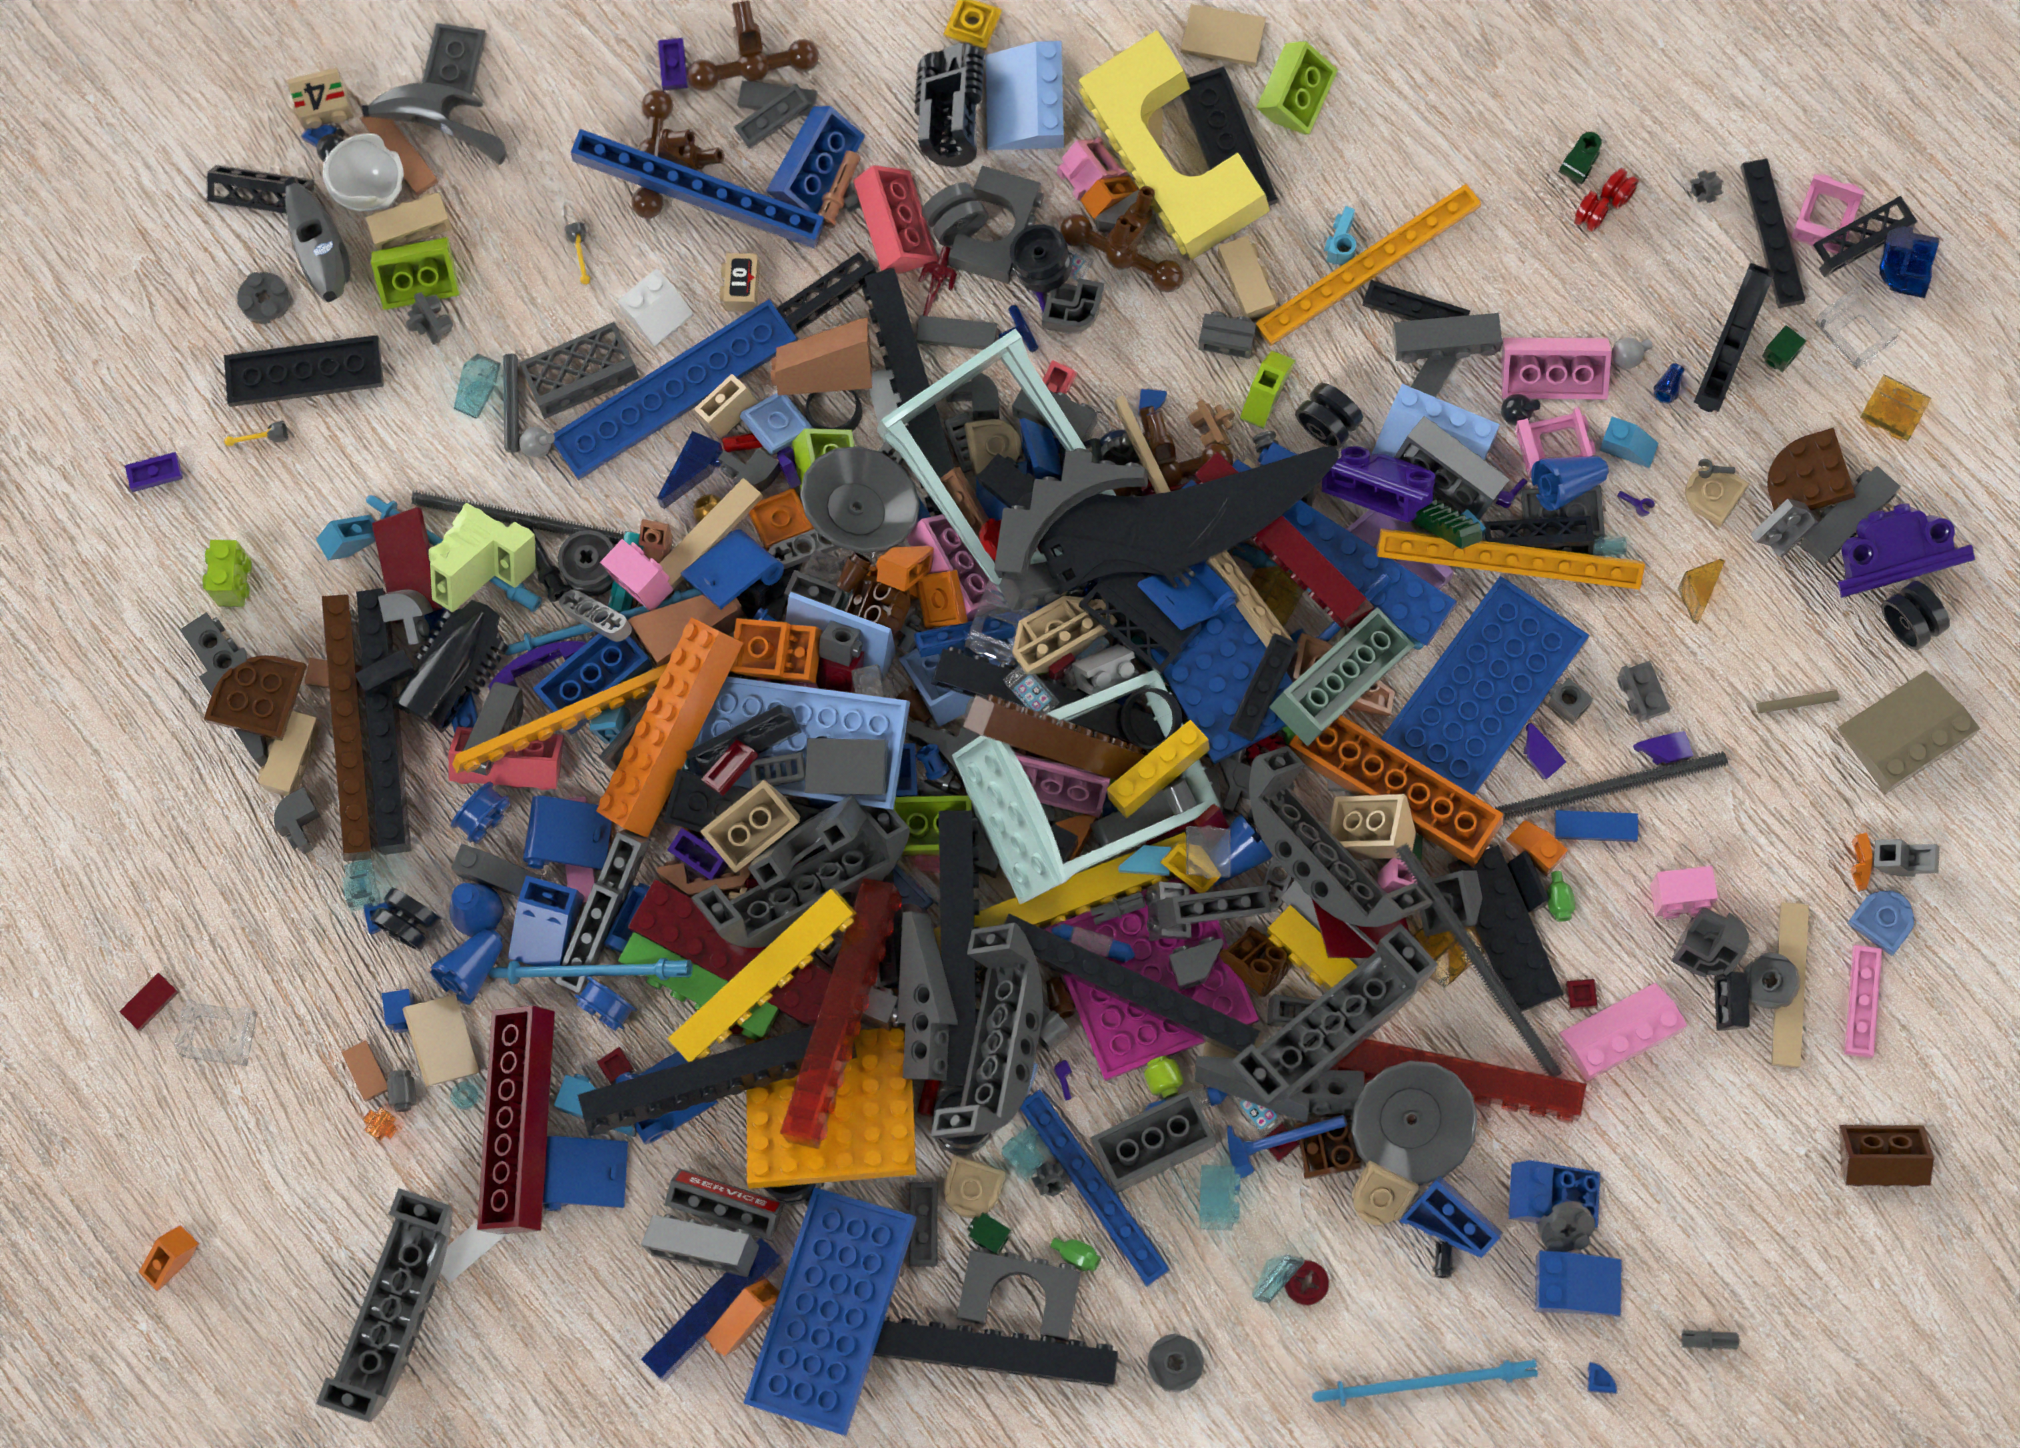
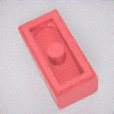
[1042,360,1078,394]

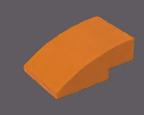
[729,618,823,684]

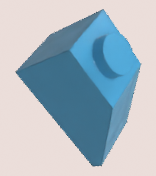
[1599,416,1659,468]
[316,515,376,561]
[590,705,630,744]

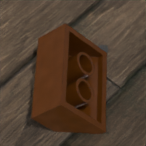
[1839,1125,1934,1187]

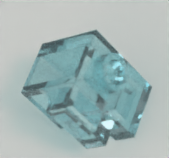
[1001,1124,1046,1182]

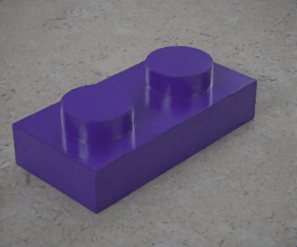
[658,38,688,91]
[125,452,183,492]

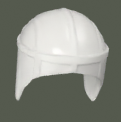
[323,134,404,211]

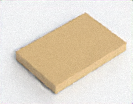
[1181,4,1266,67]
[403,995,479,1087]

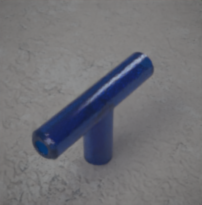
[998,305,1039,352]

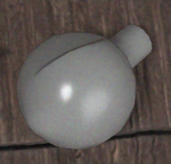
[1612,337,1652,369]
[519,427,555,457]

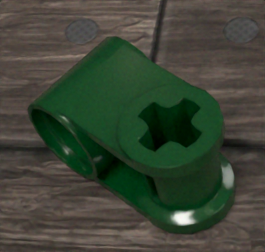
[1559,132,1602,185]

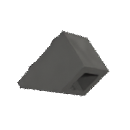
[1169,937,1223,991]

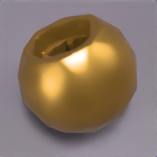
[693,494,722,523]

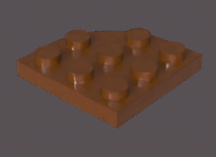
[1767,427,1856,511]
[204,655,307,741]

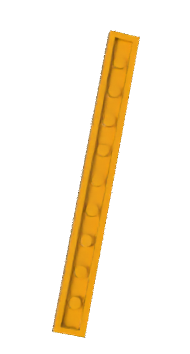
[1256,184,1482,347]
[1376,528,1645,590]
[452,663,668,774]

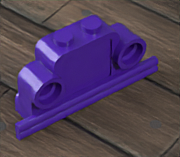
[1322,446,1435,523]
[1837,503,1975,598]

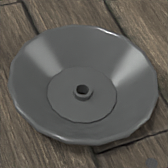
[800,446,920,553]
[1351,1061,1478,1186]

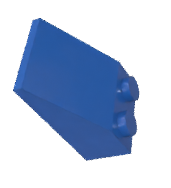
[1019,418,1063,481]
[1535,1251,1621,1316]

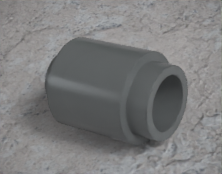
[387,1070,416,1112]

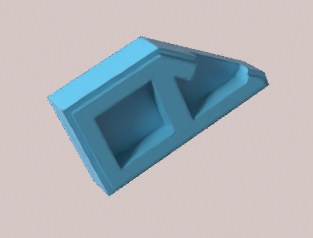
[1119,845,1171,876]

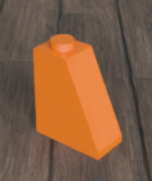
[705,1278,780,1356]

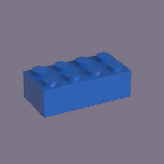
[533,625,653,735]

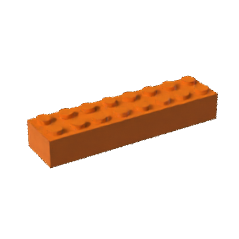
[596,617,743,838]
[1289,715,1504,868]

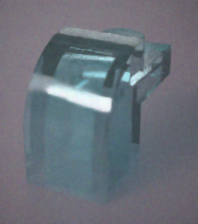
[342,859,380,912]

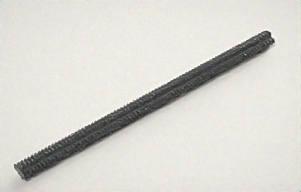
[411,490,625,545]
[1495,751,1728,820]
[1394,843,1563,1080]

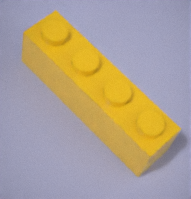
[1106,720,1210,819]
[1267,905,1358,991]

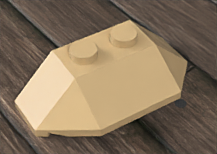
[1012,596,1117,675]

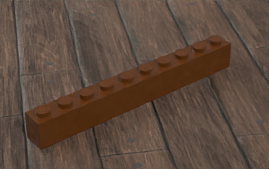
[322,594,371,861]
[963,694,1151,780]

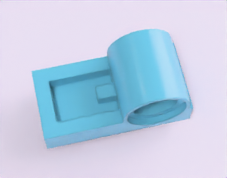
[1324,206,1356,265]

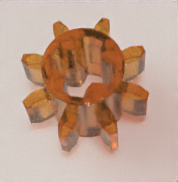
[363,1107,398,1142]

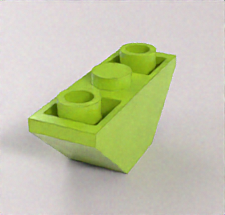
[1240,350,1296,429]

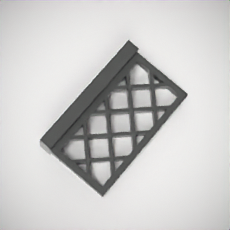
[519,322,640,419]

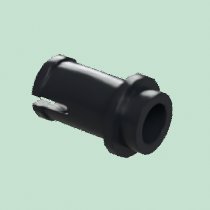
[1432,1241,1455,1279]

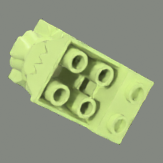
[428,503,536,612]

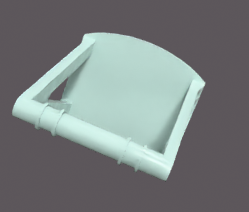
[876,328,1116,599]
[952,670,1221,904]

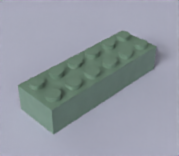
[1270,607,1415,746]

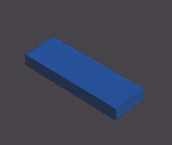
[1555,810,1638,842]

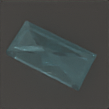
[1252,1255,1304,1303]

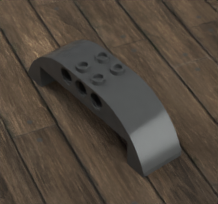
[1249,746,1433,927]
[692,805,910,948]
[931,923,1043,1139]
[1231,924,1438,1105]
[316,1188,452,1423]

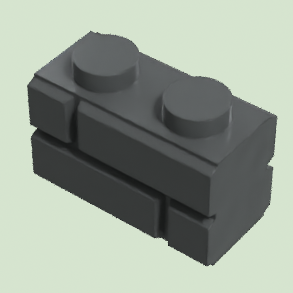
[1198,311,1256,359]

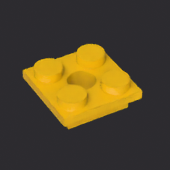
[943,0,1002,50]

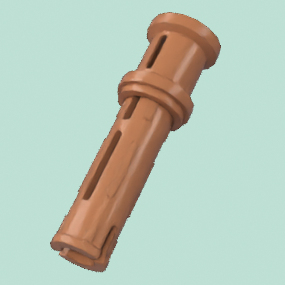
[816,151,861,228]

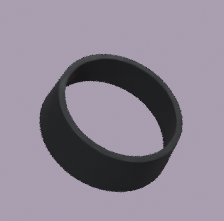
[805,390,862,432]

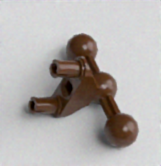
[688,0,819,92]
[631,90,724,219]
[1060,186,1184,293]
[1112,406,1234,497]

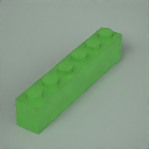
[618,932,781,1041]

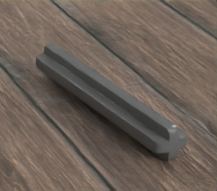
[503,353,519,453]

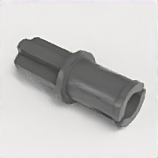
[1090,892,1146,925]
[1681,1328,1739,1351]

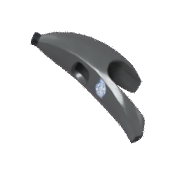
[361,83,507,165]
[284,177,350,303]

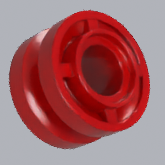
[1600,168,1639,210]
[1574,191,1610,233]

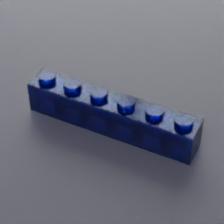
[641,1237,783,1382]

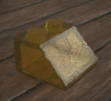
[1860,374,1931,441]
[1413,927,1485,988]

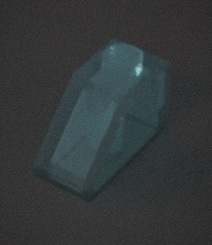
[453,353,501,419]

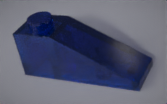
[657,431,723,509]

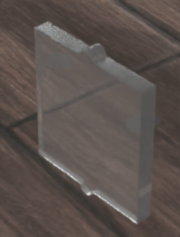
[1186,825,1230,879]

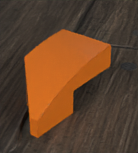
[1850,832,1873,892]

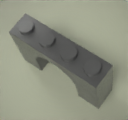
[949,165,1044,284]
[748,794,867,890]
[957,1247,1081,1341]

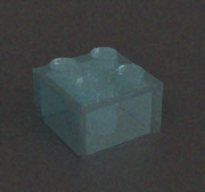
[1199,1165,1240,1231]

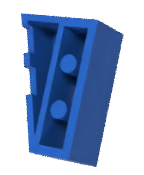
[1399,1176,1503,1258]

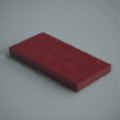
[372,507,443,624]

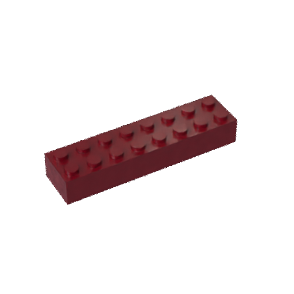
[1195,452,1374,630]
[628,879,848,1027]
[477,1005,555,1234]

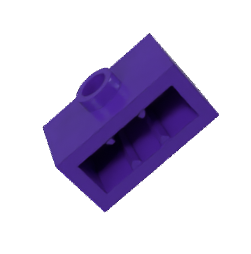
[667,828,729,880]

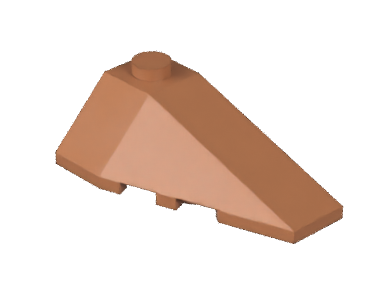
[1286,633,1395,716]

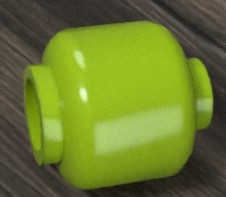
[1144,1055,1184,1099]

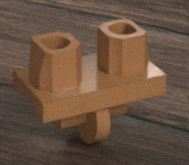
[1188,399,1235,448]

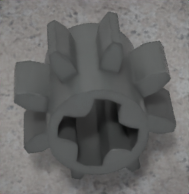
[1690,170,1723,203]
[1032,1161,1069,1197]

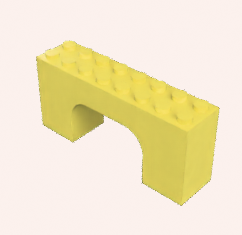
[1078,30,1270,260]

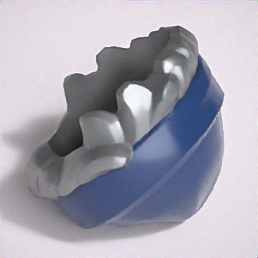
[1100,429,1140,466]

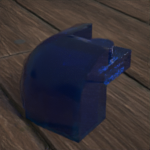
[1879,226,1939,298]

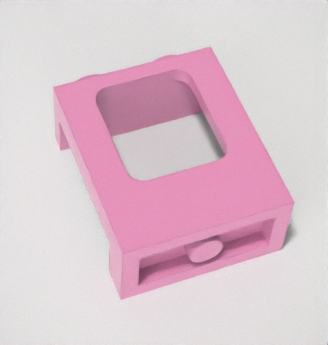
[1791,174,1865,254]
[1515,407,1596,478]

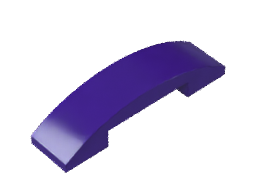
[488,641,586,690]

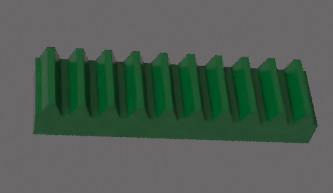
[1411,499,1482,549]

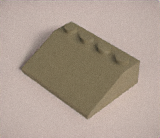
[1837,671,1980,794]

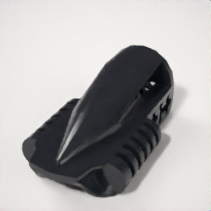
[914,42,985,167]
[392,600,509,733]

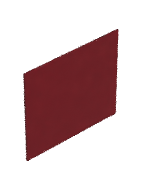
[1312,899,1410,958]

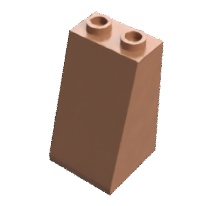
[771,317,872,395]
[628,595,744,668]

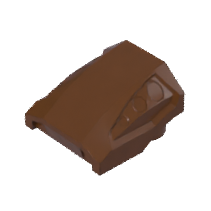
[845,575,911,636]
[1219,926,1292,997]
[1294,1115,1362,1179]

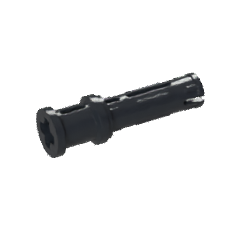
[526,526,570,602]

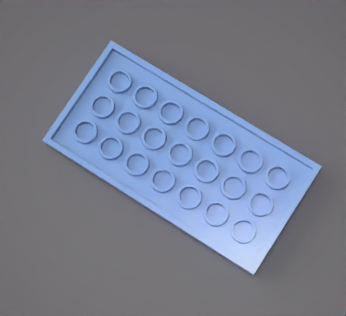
[689,677,910,810]

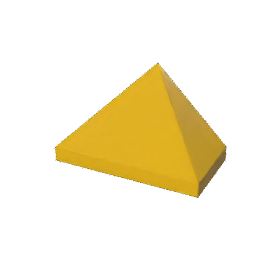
[1160,842,1220,893]

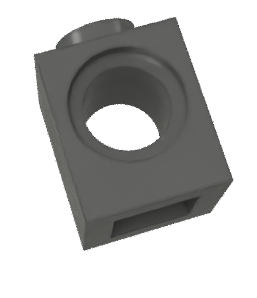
[819,620,863,666]
[1548,678,1593,725]

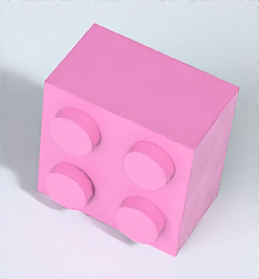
[600,539,673,611]
[1650,866,1718,920]

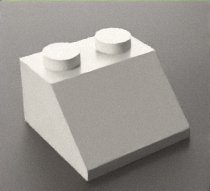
[617,268,694,348]

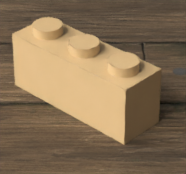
[366,192,453,250]
[1218,236,1278,321]
[258,711,322,796]

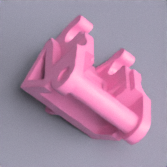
[1057,137,1127,201]

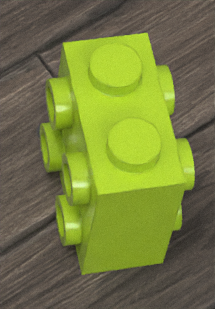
[203,540,252,607]

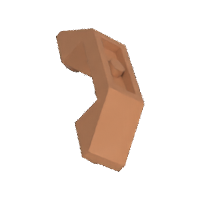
[632,519,673,609]
[657,858,755,899]

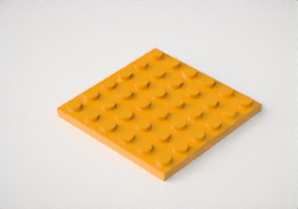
[746,1026,917,1189]

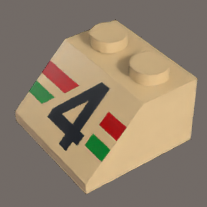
[287,68,353,129]

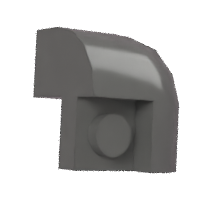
[1042,278,1105,334]
[1671,908,1749,978]

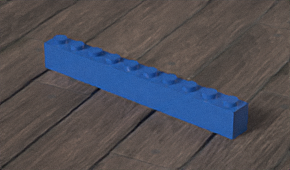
[571,129,824,249]

